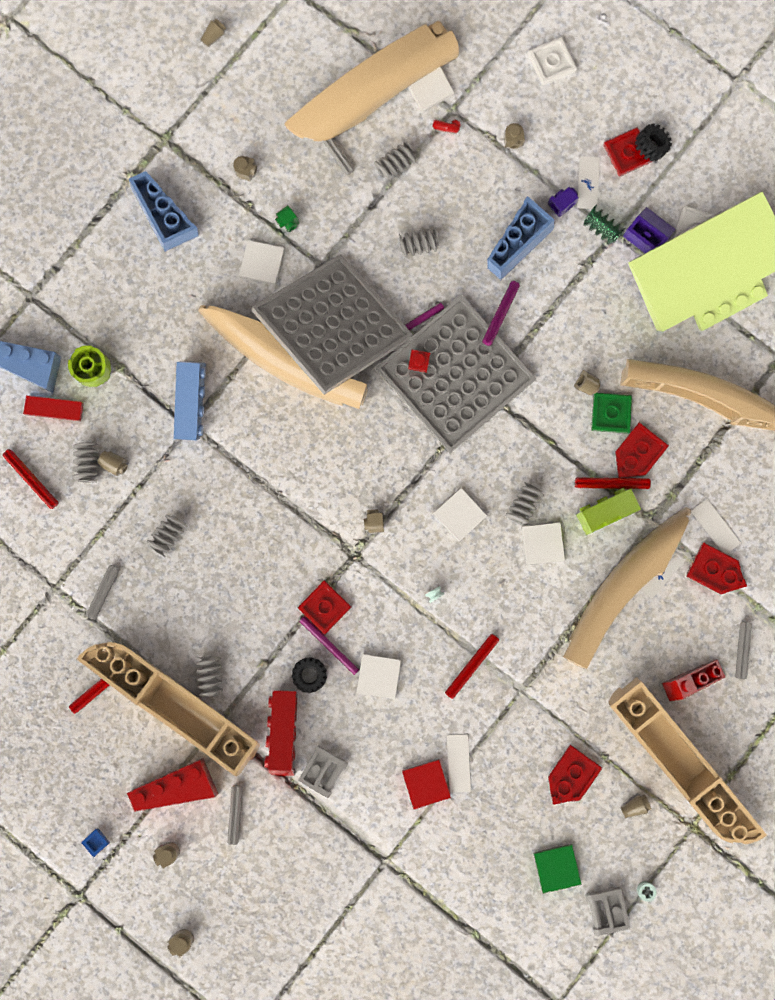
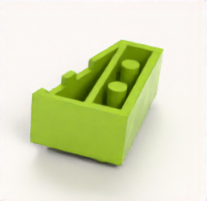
[576,488,641,535]

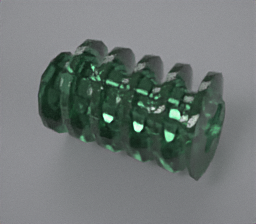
[583,205,626,245]

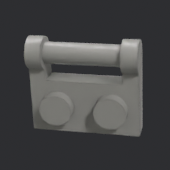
[298,746,348,798]
[585,887,631,936]

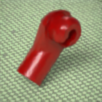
[432,119,461,133]

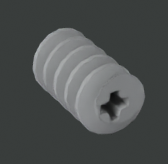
[374,141,416,180]
[399,227,439,257]
[72,442,98,483]
[505,482,544,525]
[147,515,188,557]
[196,656,223,697]

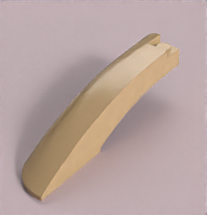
[198,305,368,409]
[620,359,775,431]
[563,507,691,669]

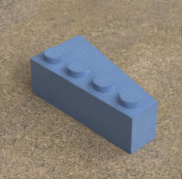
[129,171,198,251]
[487,196,555,280]
[0,341,61,393]
[174,361,206,441]

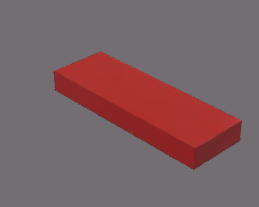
[23,395,84,422]

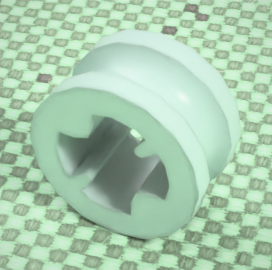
[425,586,444,603]
[637,881,657,902]

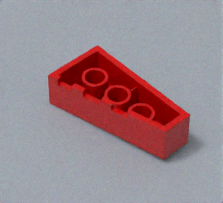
[264,690,298,776]
[127,758,219,812]

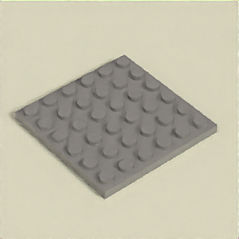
[251,254,413,395]
[376,295,536,454]

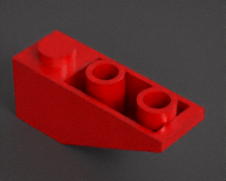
[662,659,725,702]

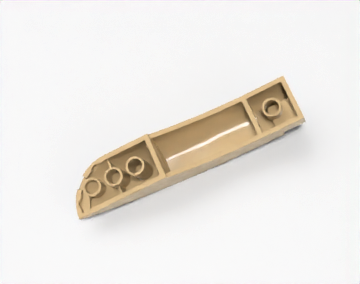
[284,21,459,141]
[77,642,260,776]
[609,677,767,844]

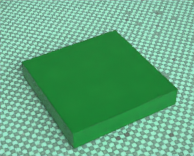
[591,393,632,434]
[533,844,581,894]

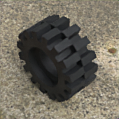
[635,123,672,161]
[291,657,327,693]

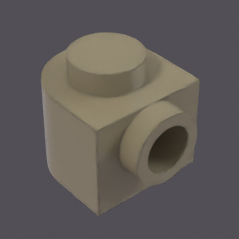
[504,123,525,149]
[233,156,257,181]
[574,370,600,395]
[364,509,384,533]
[153,842,180,869]
[167,929,194,958]

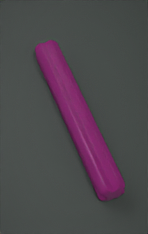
[482,281,520,346]

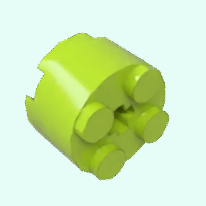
[68,345,111,387]

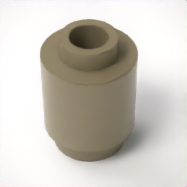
[97,450,128,476]

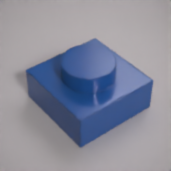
[81,828,110,858]

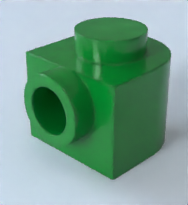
[275,205,299,232]

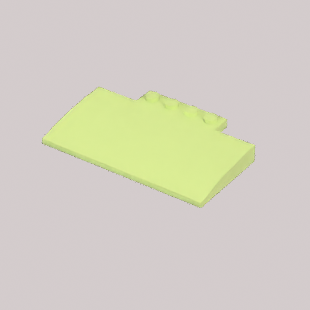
[628,192,775,332]

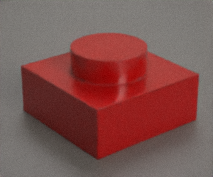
[408,350,430,373]

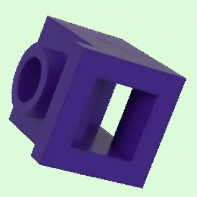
[547,187,579,218]

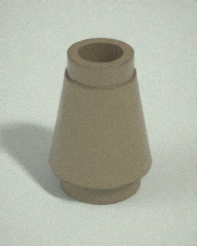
[200,18,226,47]
[621,795,652,818]

